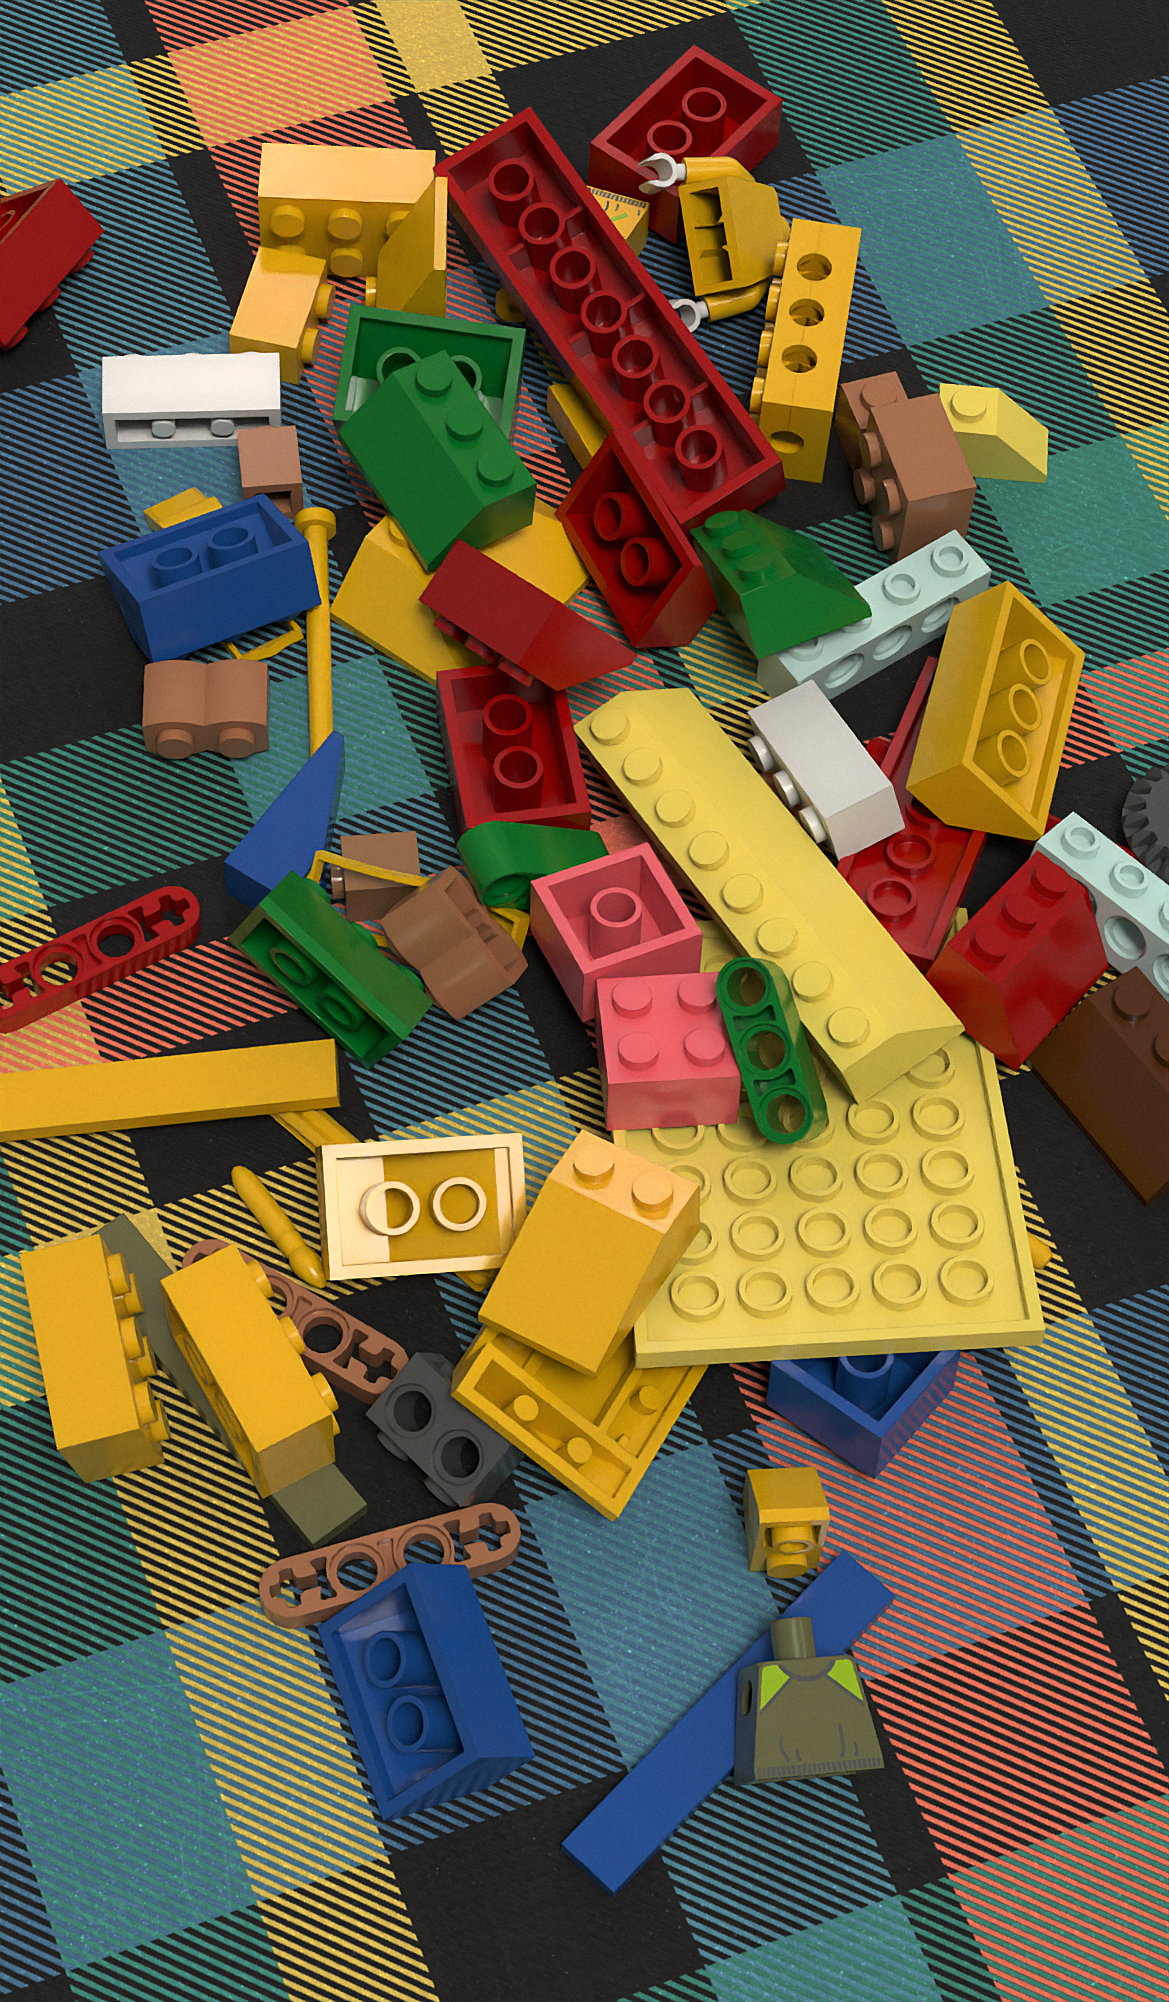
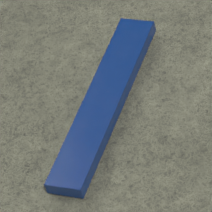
[561,1550,895,1899]

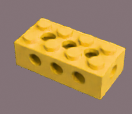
[749,218,862,484]

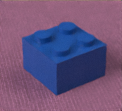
[766,1350,961,1479]

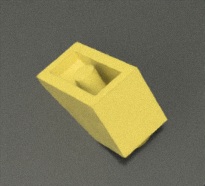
[938,383,1048,483]

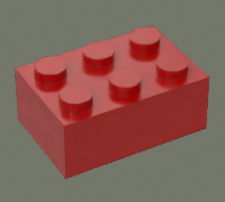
[588,45,783,244]
[436,663,592,838]

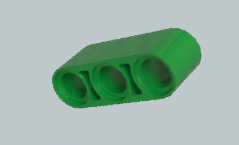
[456,821,610,910]
[716,957,828,1144]

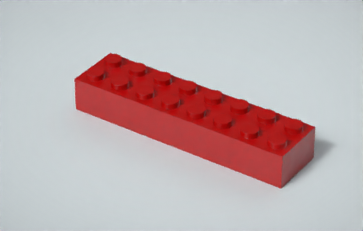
[432,106,787,548]

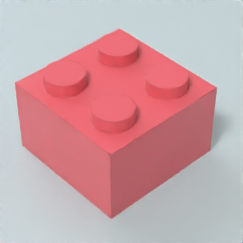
[530,842,703,1022]
[594,972,741,1131]

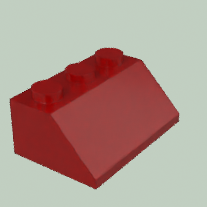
[0,178,105,351]
[555,430,718,648]
[418,538,637,691]
[924,850,1109,1072]

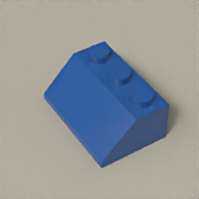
[97,493,322,663]
[317,1563,536,1821]

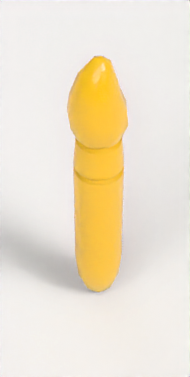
[231,1165,327,1289]

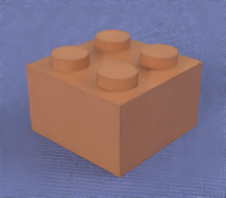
[853,393,977,565]

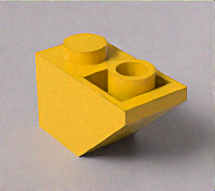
[742,1466,830,1579]

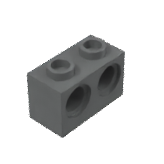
[366,1352,526,1507]

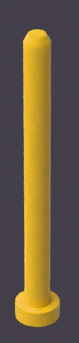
[294,507,336,758]

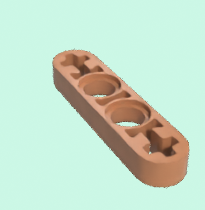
[182,1239,409,1405]
[259,1503,521,1629]

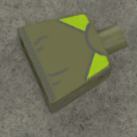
[734,1617,884,1786]

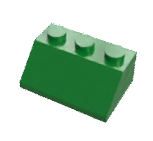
[332,304,527,447]
[338,349,537,572]
[689,509,872,660]
[227,870,434,1070]

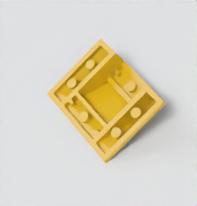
[330,497,593,687]
[450,1324,709,1522]

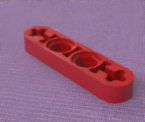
[0,886,202,1034]

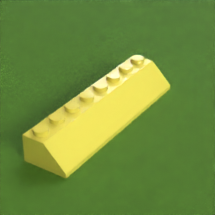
[573,688,965,1106]

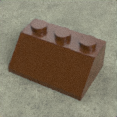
[1025,966,1169,1207]

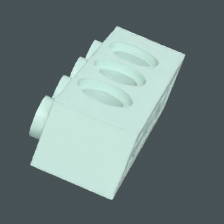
[756,529,992,700]
[1030,811,1169,1003]

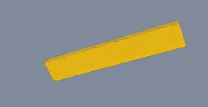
[0,1039,340,1142]

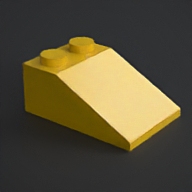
[365,177,448,318]
[478,1129,700,1380]
[315,1133,527,1280]

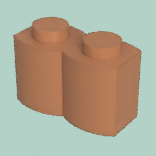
[142,659,271,759]
[380,865,528,1021]

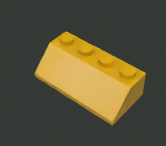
[905,580,1085,841]

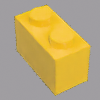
[229,246,336,385]

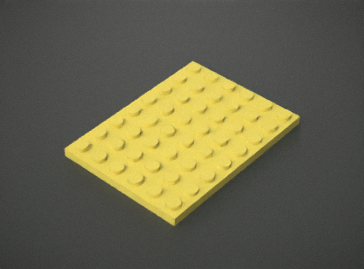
[611,908,1045,1368]

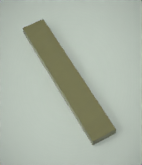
[91,1213,368,1551]

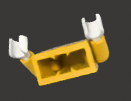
[637,153,790,332]

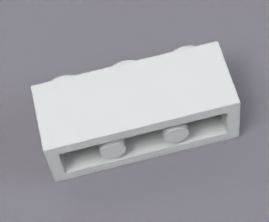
[102,351,282,449]
[747,679,905,861]

